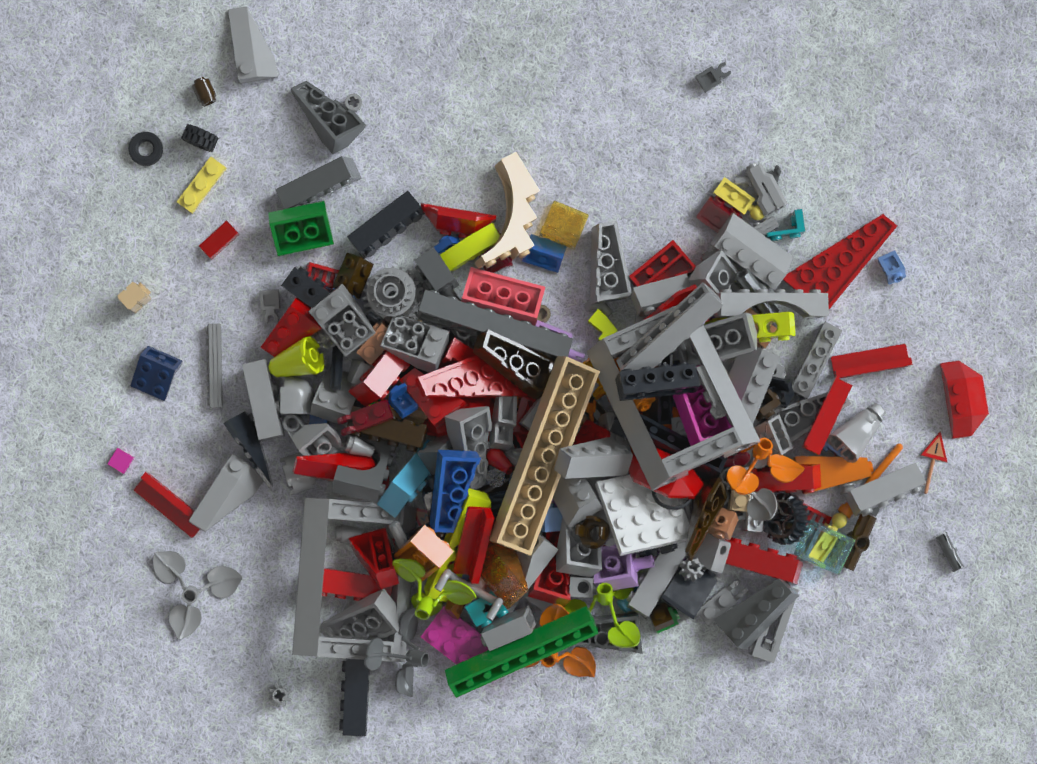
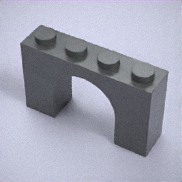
[332,434,396,503]

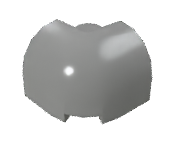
[280,376,314,415]

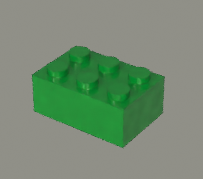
[268,201,334,256]

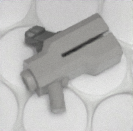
[735,162,788,217]

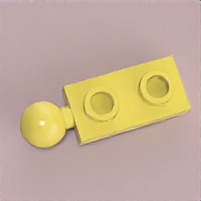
[713,177,764,220]
[804,513,847,566]

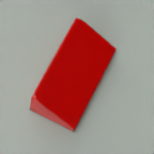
[199,220,240,260]

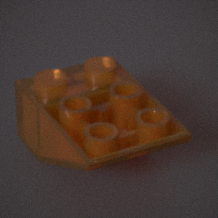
[481,541,528,609]

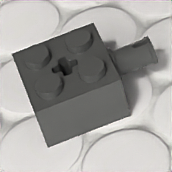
[415,247,461,301]

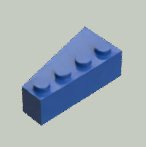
[430,450,481,533]

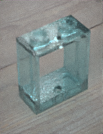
[794,519,856,575]

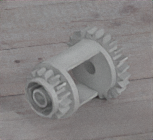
[363,266,424,319]

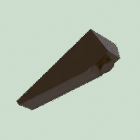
[685,477,727,561]

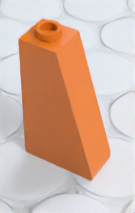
[793,456,874,494]

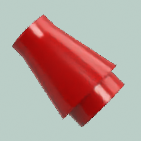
[486,449,514,475]

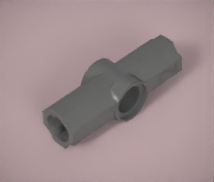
[734,269,779,314]

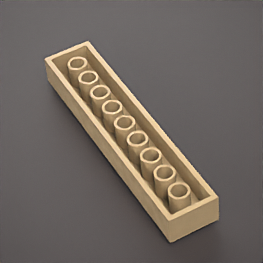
[489,356,600,556]

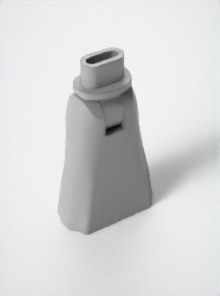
[828,403,886,463]

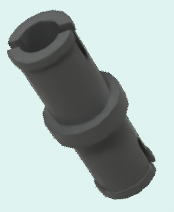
[936,532,964,572]

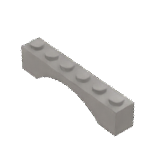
[714,289,829,318]

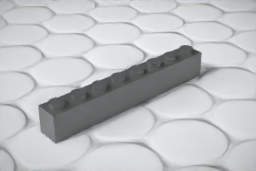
[416,290,573,363]

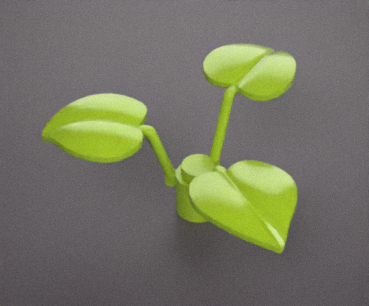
[392,559,476,620]
[564,583,640,648]

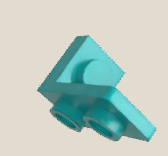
[765,209,805,241]

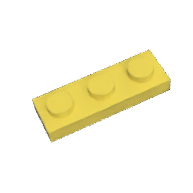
[177,157,227,214]

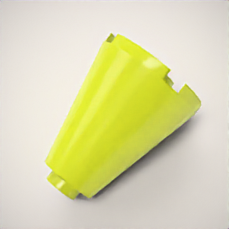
[268,336,324,377]

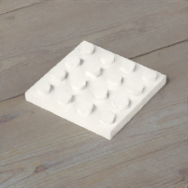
[595,475,690,556]

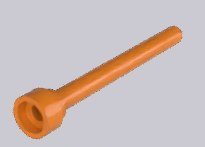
[837,443,903,519]

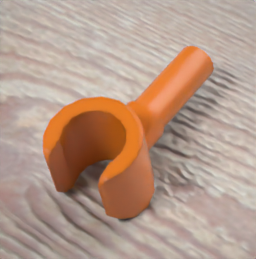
[585,400,596,422]

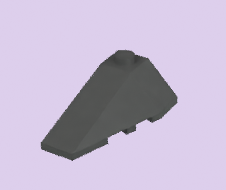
[291,81,366,154]

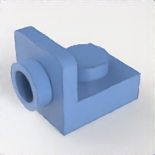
[878,250,906,285]

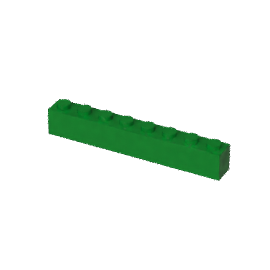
[445,606,598,698]

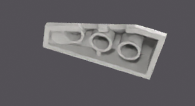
[189,454,263,532]

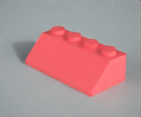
[461,267,545,326]

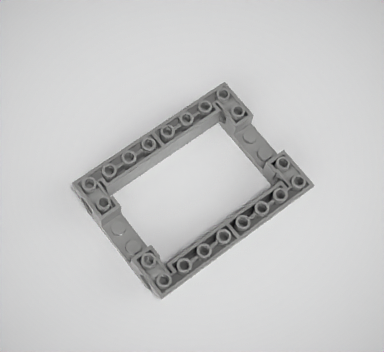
[587,306,760,491]
[292,498,417,662]

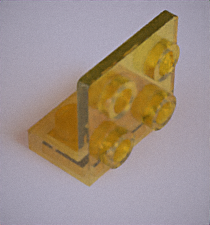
[539,201,589,250]

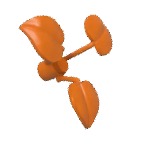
[726,438,805,495]
[524,604,596,678]

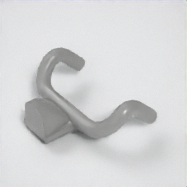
[434,569,503,621]

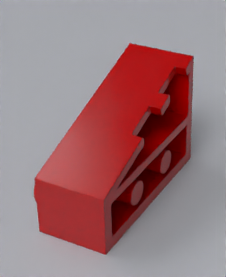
[260,297,322,357]
[751,464,821,493]
[348,527,400,589]

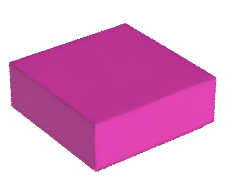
[108,448,135,474]

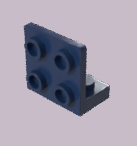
[130,346,183,401]

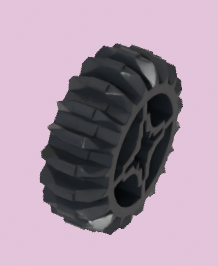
[763,493,810,545]

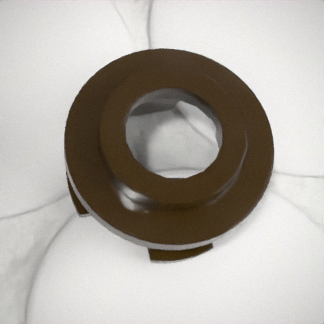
[575,515,610,549]

